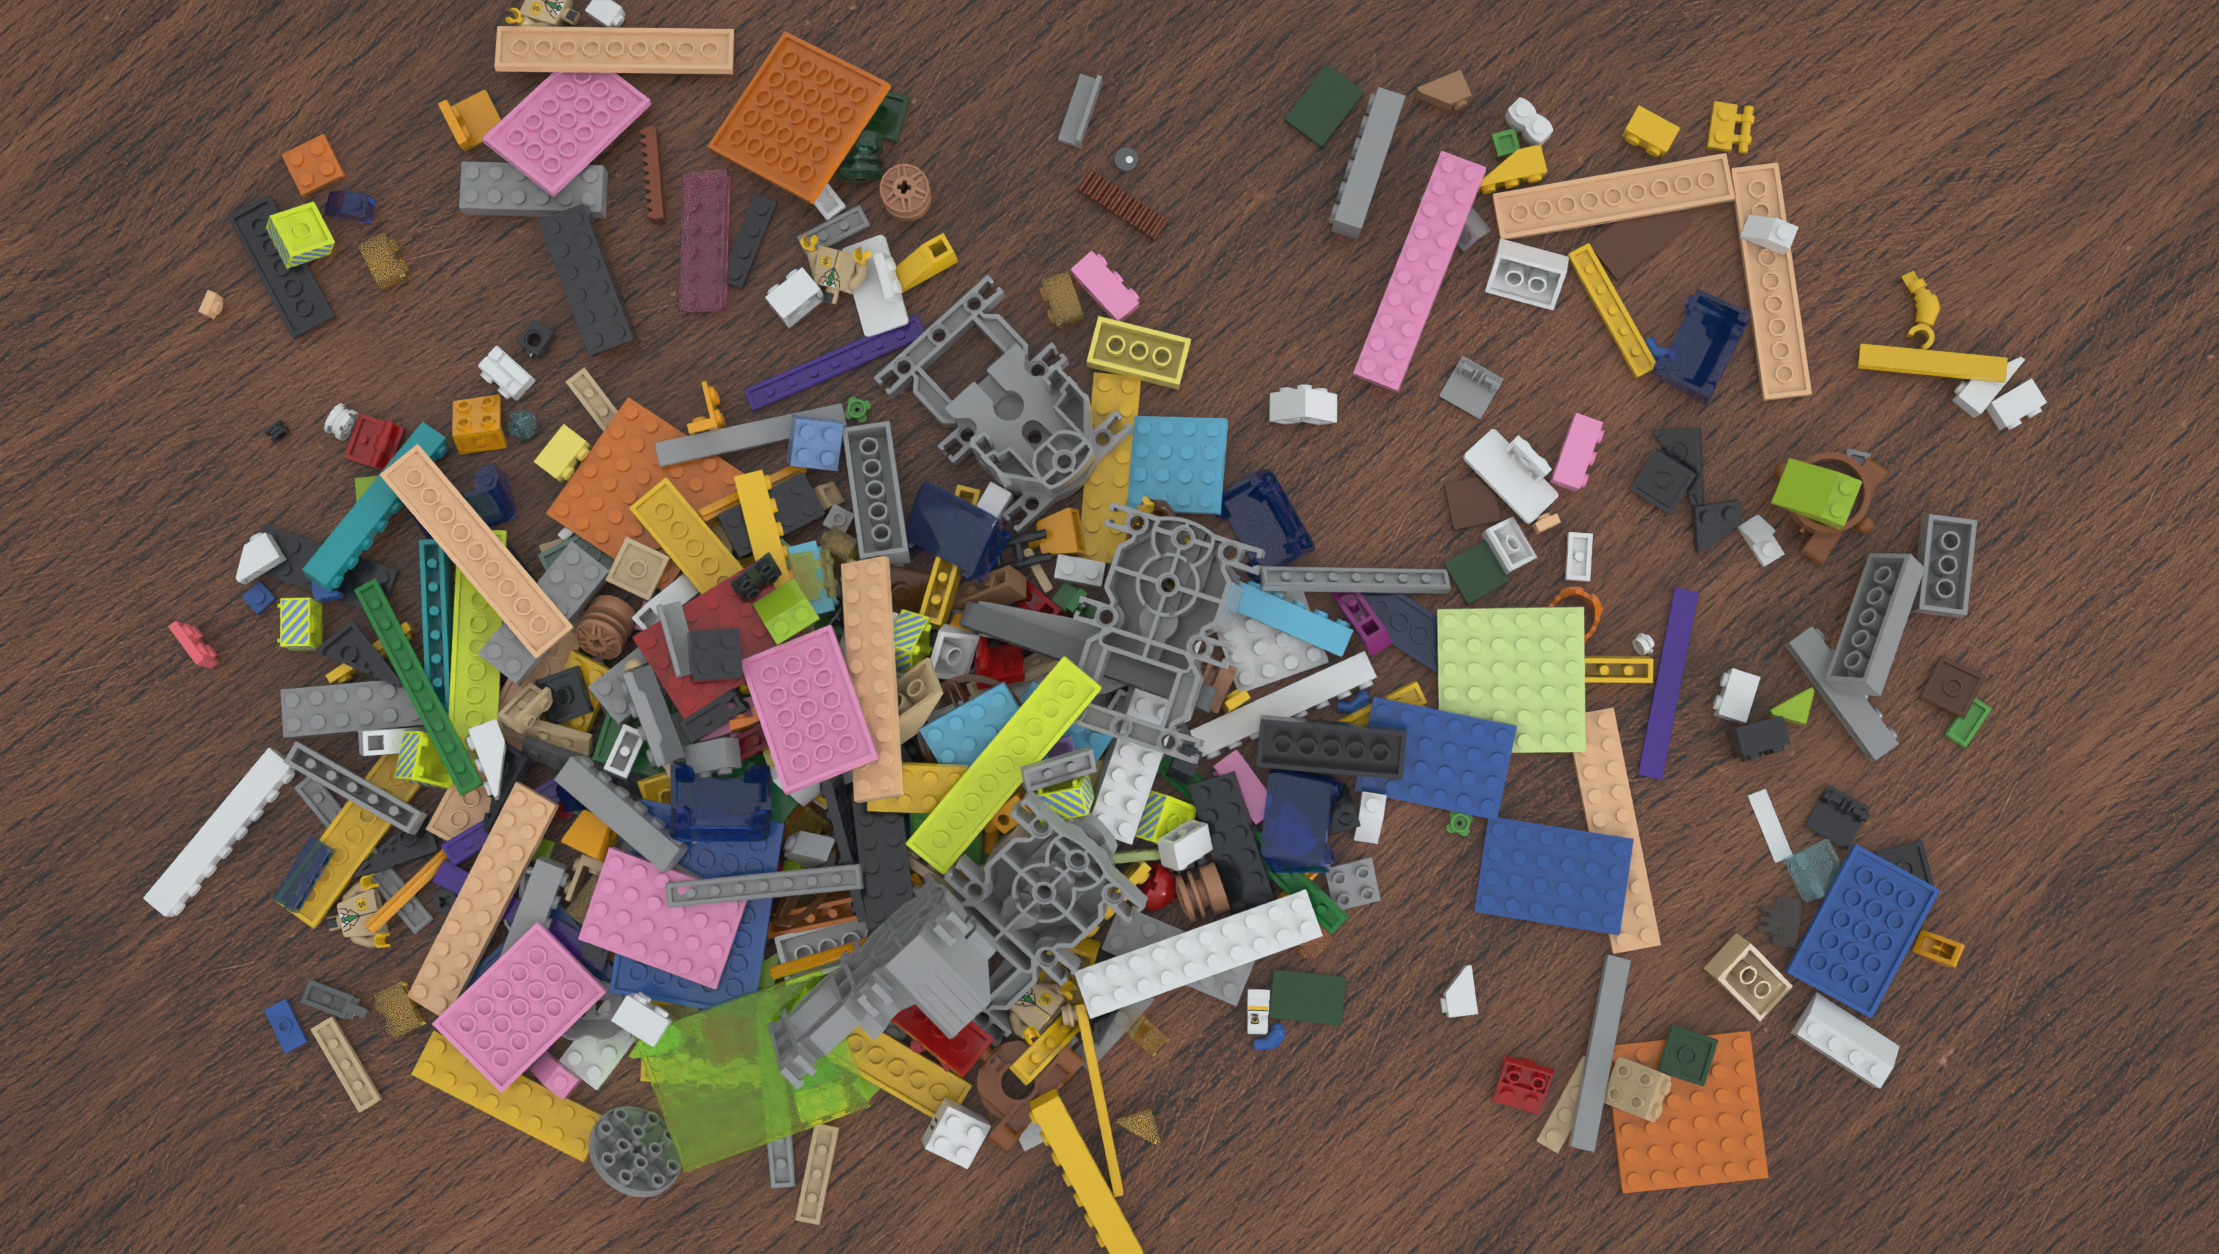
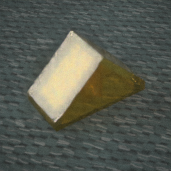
[1126,1014,1170,1057]
[1116,1108,1161,1147]

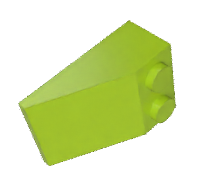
[1771,458,1862,530]

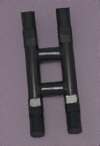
[968,529,1052,579]

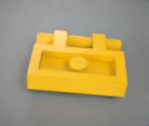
[1706,101,1755,154]

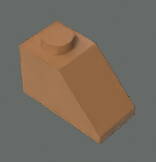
[1415,70,1472,110]

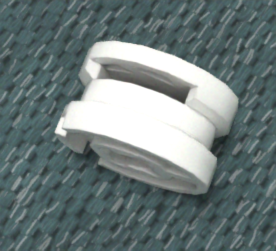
[324,403,359,441]

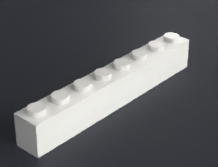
[1189,651,1377,760]
[143,748,296,917]

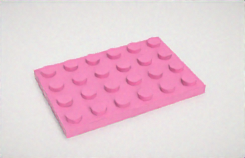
[482,72,651,197]
[742,625,879,795]
[578,846,748,990]
[432,921,608,1093]

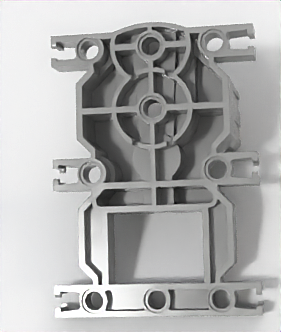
[874,275,1133,535]
[1073,502,1266,764]
[944,789,1148,1047]
[767,873,997,1090]

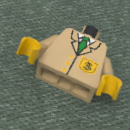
[505,0,580,27]
[800,234,871,305]
[327,873,390,948]
[1009,980,1078,1045]

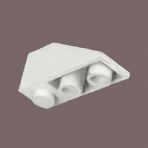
[632,574,700,630]
[466,719,506,800]
[358,726,428,756]

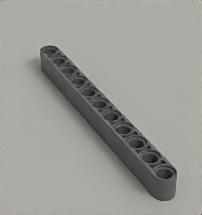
[959,601,1217,713]

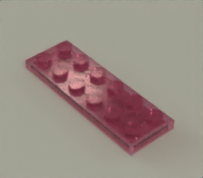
[678,169,730,312]

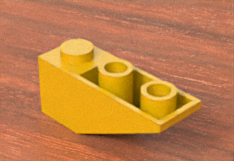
[1478,144,1547,194]
[895,233,958,294]

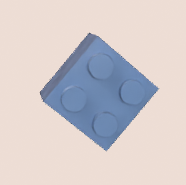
[786,415,844,471]

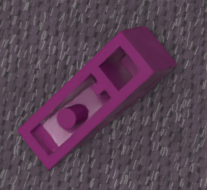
[1330,592,1392,656]

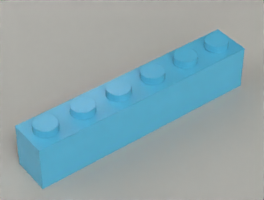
[1237,575,1353,657]

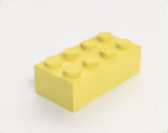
[1087,316,1191,390]

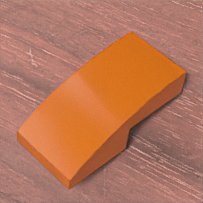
[729,706,761,734]

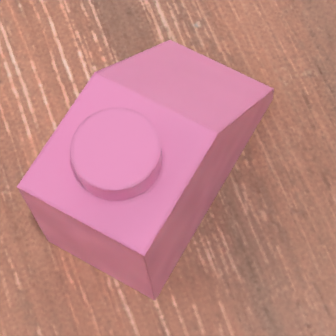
[530,1050,583,1100]

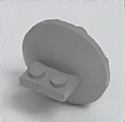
[588,1106,683,1197]

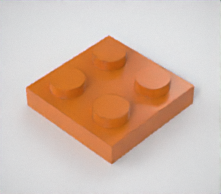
[281,134,346,198]

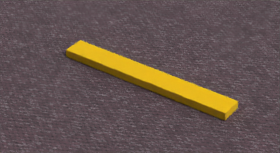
[1075,1000,1124,1197]

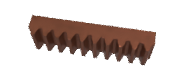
[639,126,667,225]
[1076,169,1168,242]

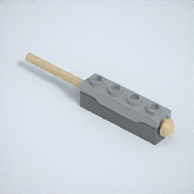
[620,659,702,844]

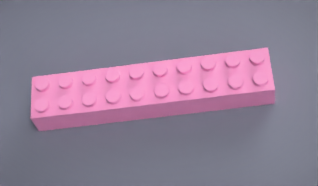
[1353,151,1486,393]

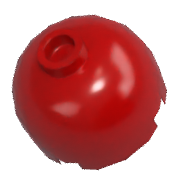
[1136,862,1177,911]

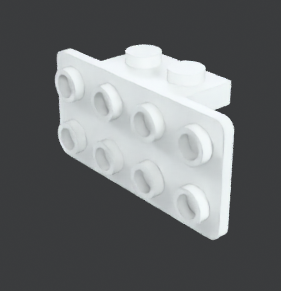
[842,235,909,337]
[1463,429,1558,524]

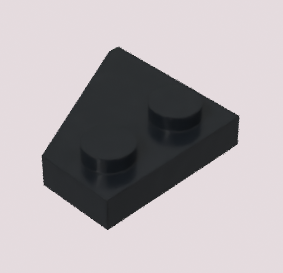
[1692,499,1742,552]

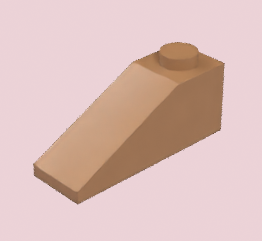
[952,565,1027,609]

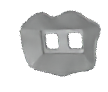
[561,978,624,1041]

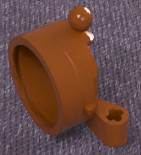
[1775,452,1888,566]
[977,1039,1085,1153]

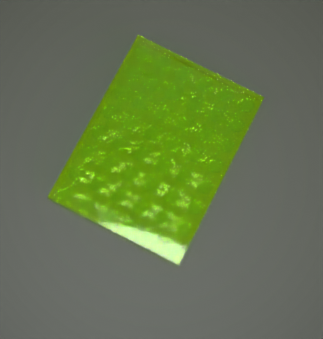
[634,968,871,1173]

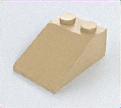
[897,657,943,745]
[1703,933,1793,1021]

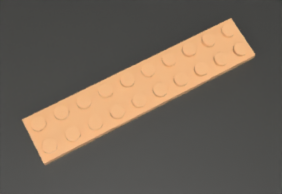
[495,26,735,74]
[1492,153,1735,240]
[1730,163,1812,401]
[380,444,574,659]
[841,556,904,803]
[426,632,581,841]
[1572,707,1661,954]
[407,782,559,1016]

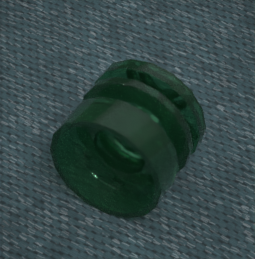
[835,130,885,183]

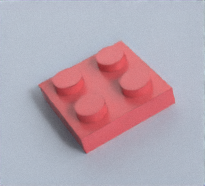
[168,621,219,669]

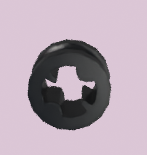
[265,420,290,443]

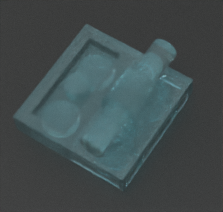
[1783,838,1842,903]

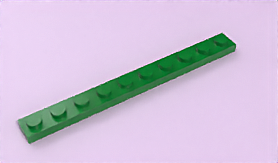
[354,578,484,796]
[1157,755,1349,935]

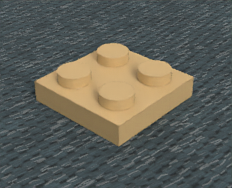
[605,537,671,601]

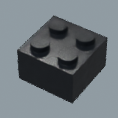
[687,628,743,683]
[1726,716,1791,762]

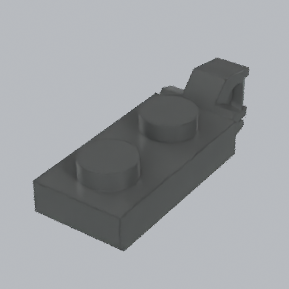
[300,979,371,1020]

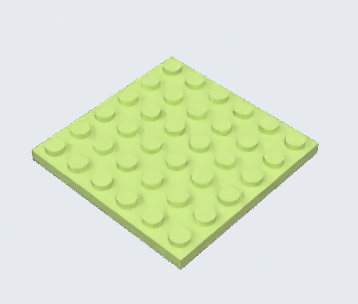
[1437,607,1586,753]

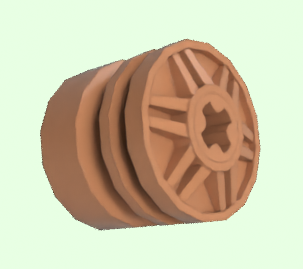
[880,164,932,222]
[575,595,636,659]
[1199,652,1238,714]
[1175,862,1230,923]

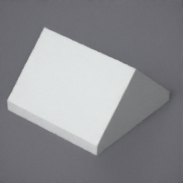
[1481,517,1537,575]
[931,624,980,679]

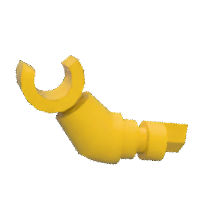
[1902,271,1940,350]

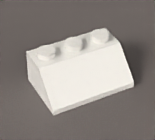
[1485,238,1569,310]

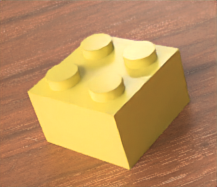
[534,424,593,486]

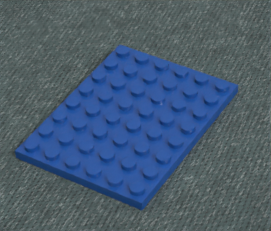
[609,799,786,1017]

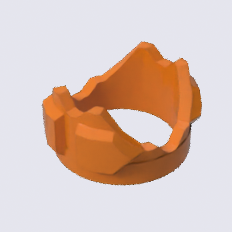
[1548,586,1603,644]

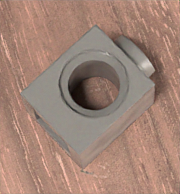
[823,504,855,539]

